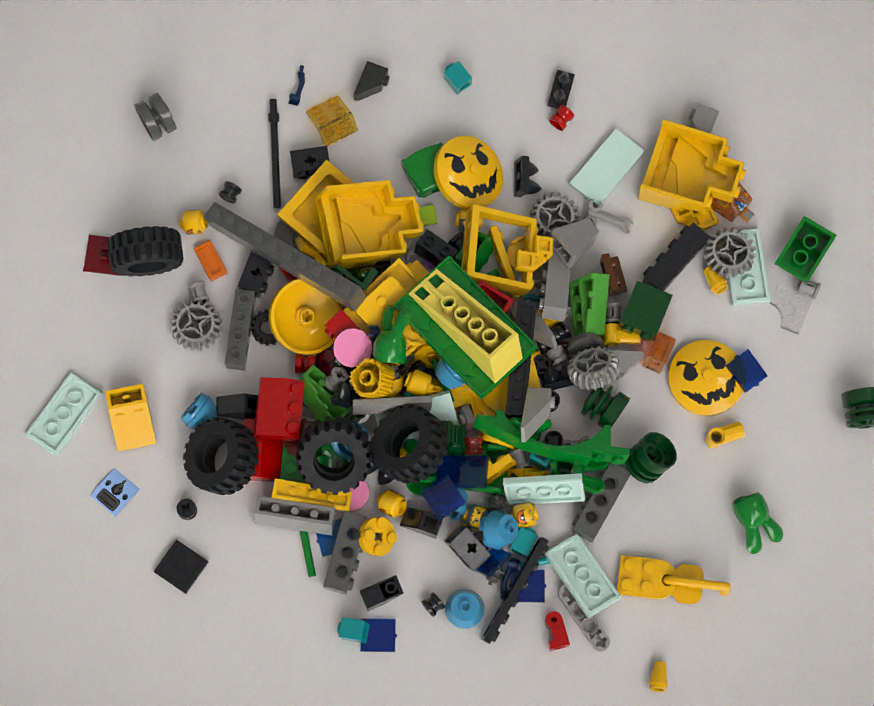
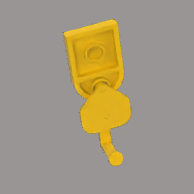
[617,555,731,605]

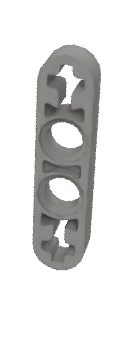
[558,584,610,652]

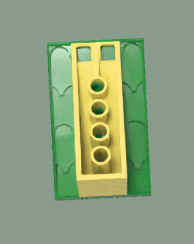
[393,256,537,399]

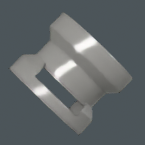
[545,345,568,368]

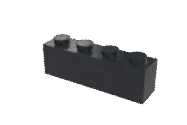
[642,222,710,291]

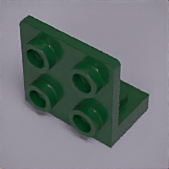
[325,265,378,291]

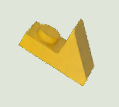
[482,454,517,486]

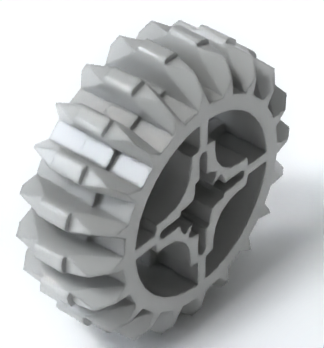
[529,192,580,237]
[704,227,756,278]
[170,300,222,351]
[567,346,620,391]

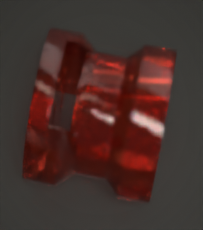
[464,437,484,456]

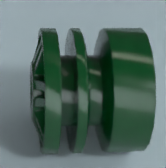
[581,385,631,428]
[841,387,874,429]
[625,432,677,484]

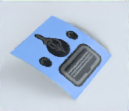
[90,468,140,517]

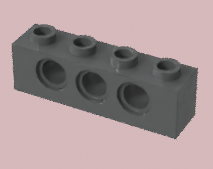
[225,289,256,371]
[571,463,631,542]
[323,510,367,595]

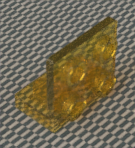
[306,95,358,146]

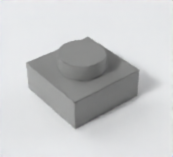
[458,405,475,431]

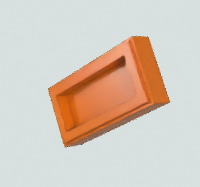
[193,240,228,282]

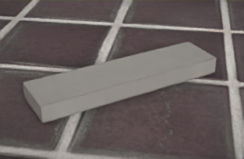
[352,396,432,415]

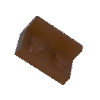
[599,253,627,297]

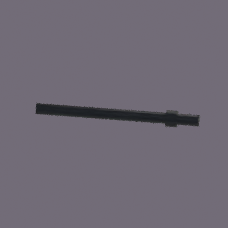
[268,99,281,208]

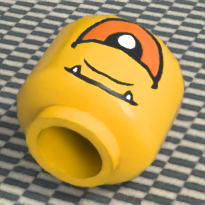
[179,209,209,235]
[377,489,407,518]
[509,502,539,529]

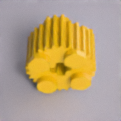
[349,358,395,399]

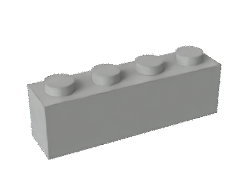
[538,250,571,322]
[254,496,336,536]

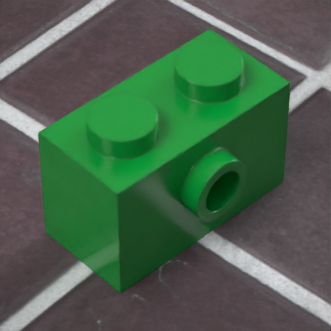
[456,232,494,272]

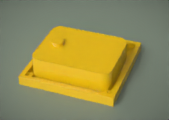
[277,159,354,259]
[343,258,420,365]

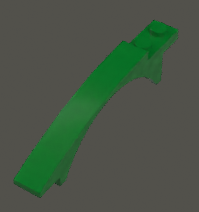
[473,410,630,466]

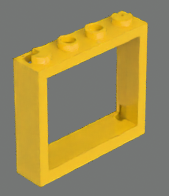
[461,204,538,296]

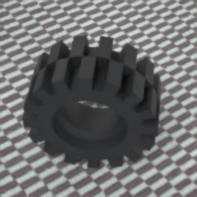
[251,309,278,346]

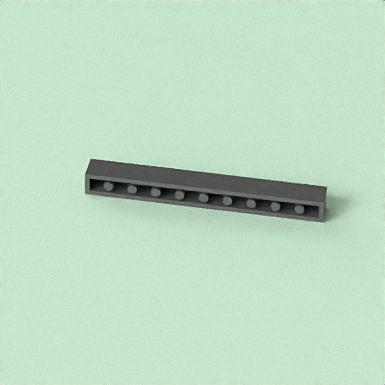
[203,202,366,312]

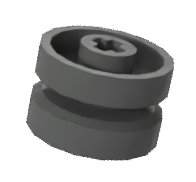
[134,93,177,141]

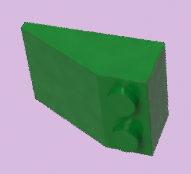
[774,216,837,283]

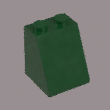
[618,281,673,341]

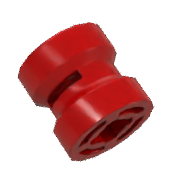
[549,105,574,131]
[295,354,316,374]

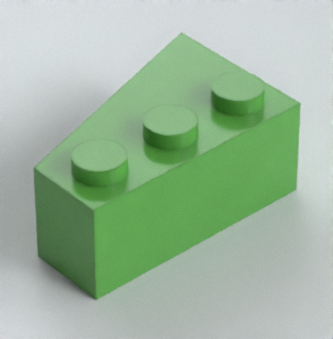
[569,273,610,337]
[299,365,353,422]

